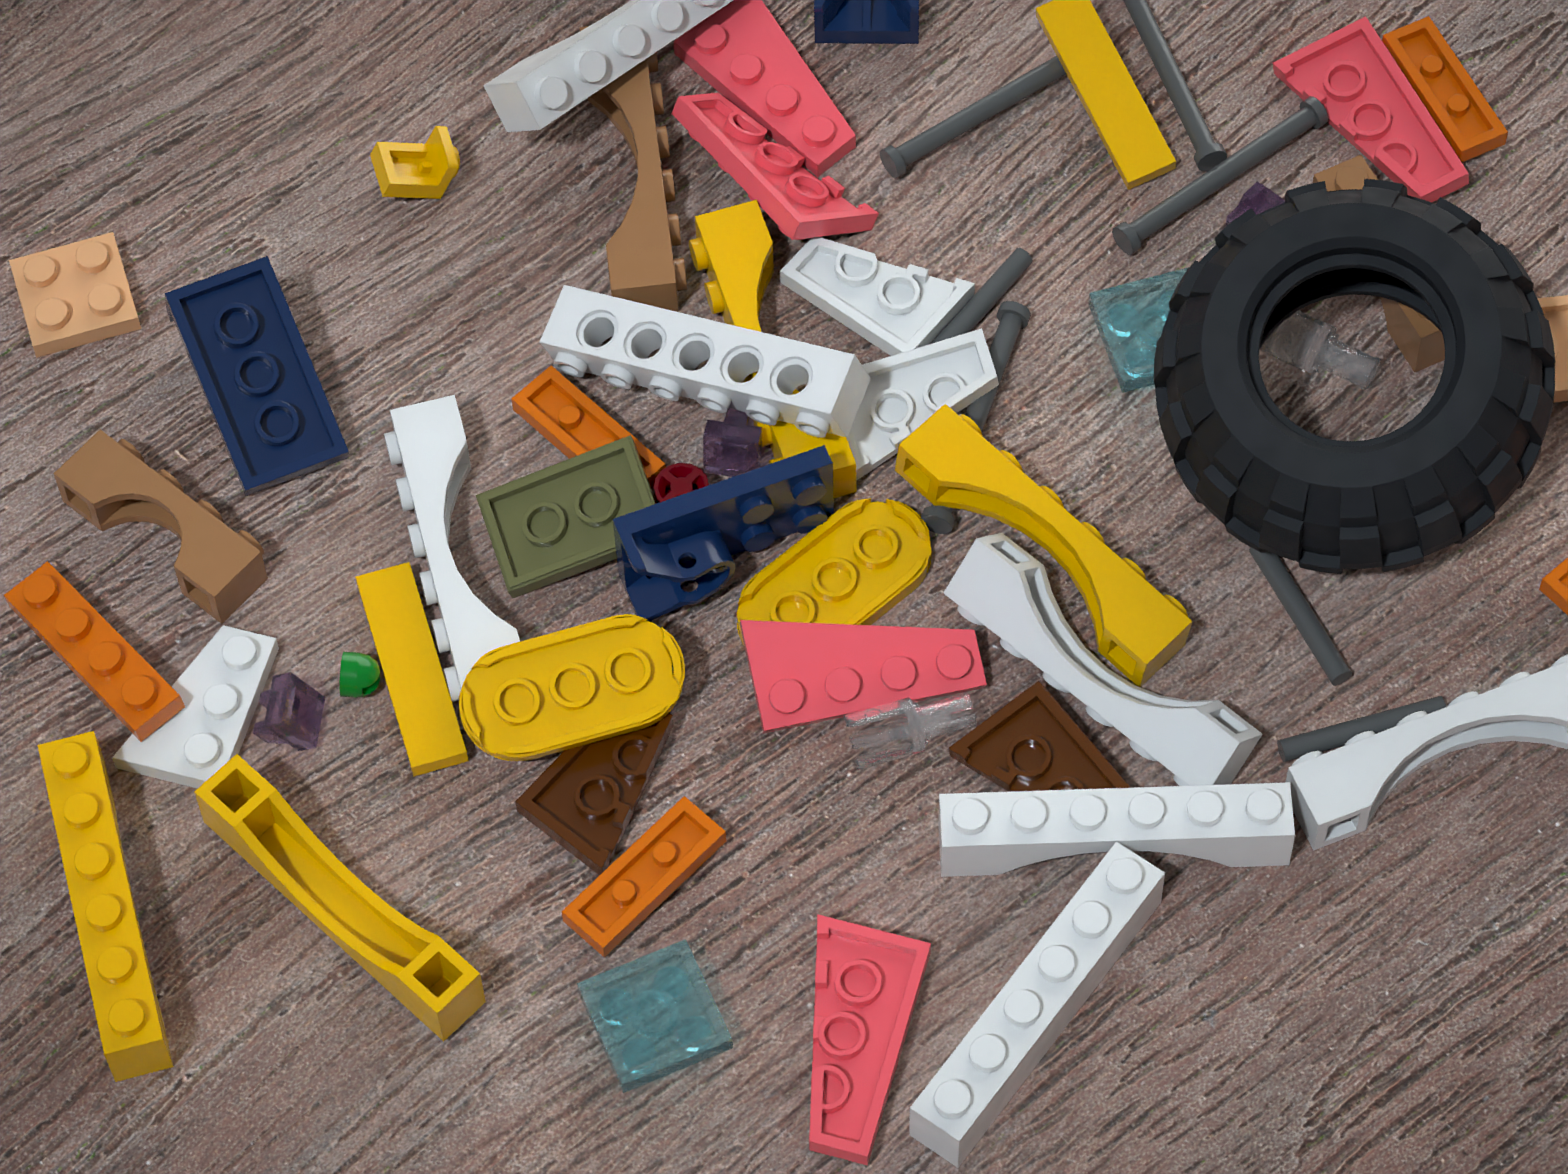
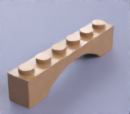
[580,26,687,312]

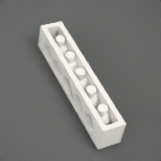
[539,285,871,438]

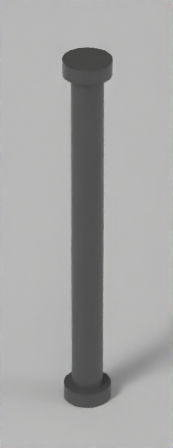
[1123,0,1227,171]
[880,56,1066,178]
[1112,96,1328,255]
[920,301,1031,534]

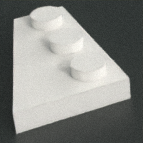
[780,237,975,356]
[846,328,999,481]
[112,625,279,789]

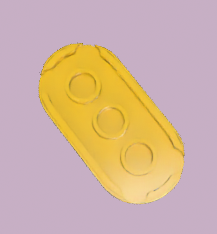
[736,498,932,645]
[459,614,685,762]

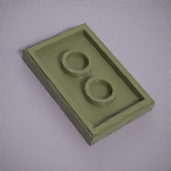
[476,435,656,598]

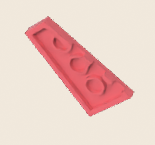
[674,0,856,177]
[1273,16,1469,203]
[671,93,879,240]
[739,620,987,734]
[809,914,931,1166]

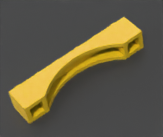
[689,200,857,498]
[895,404,1193,687]
[37,731,173,1082]
[194,754,486,1042]

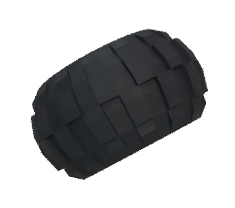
[1154,179,1555,574]

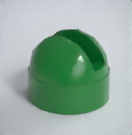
[339,651,381,698]

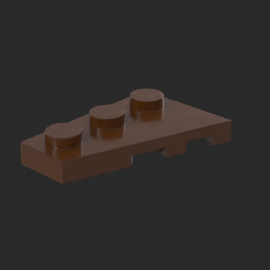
[948,681,1131,792]
[515,713,674,875]

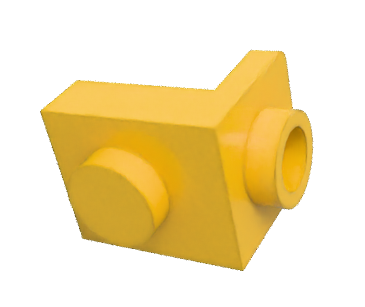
[370,126,460,199]

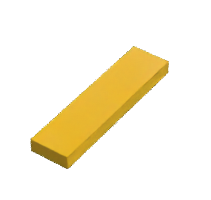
[1036,0,1176,190]
[355,562,469,777]

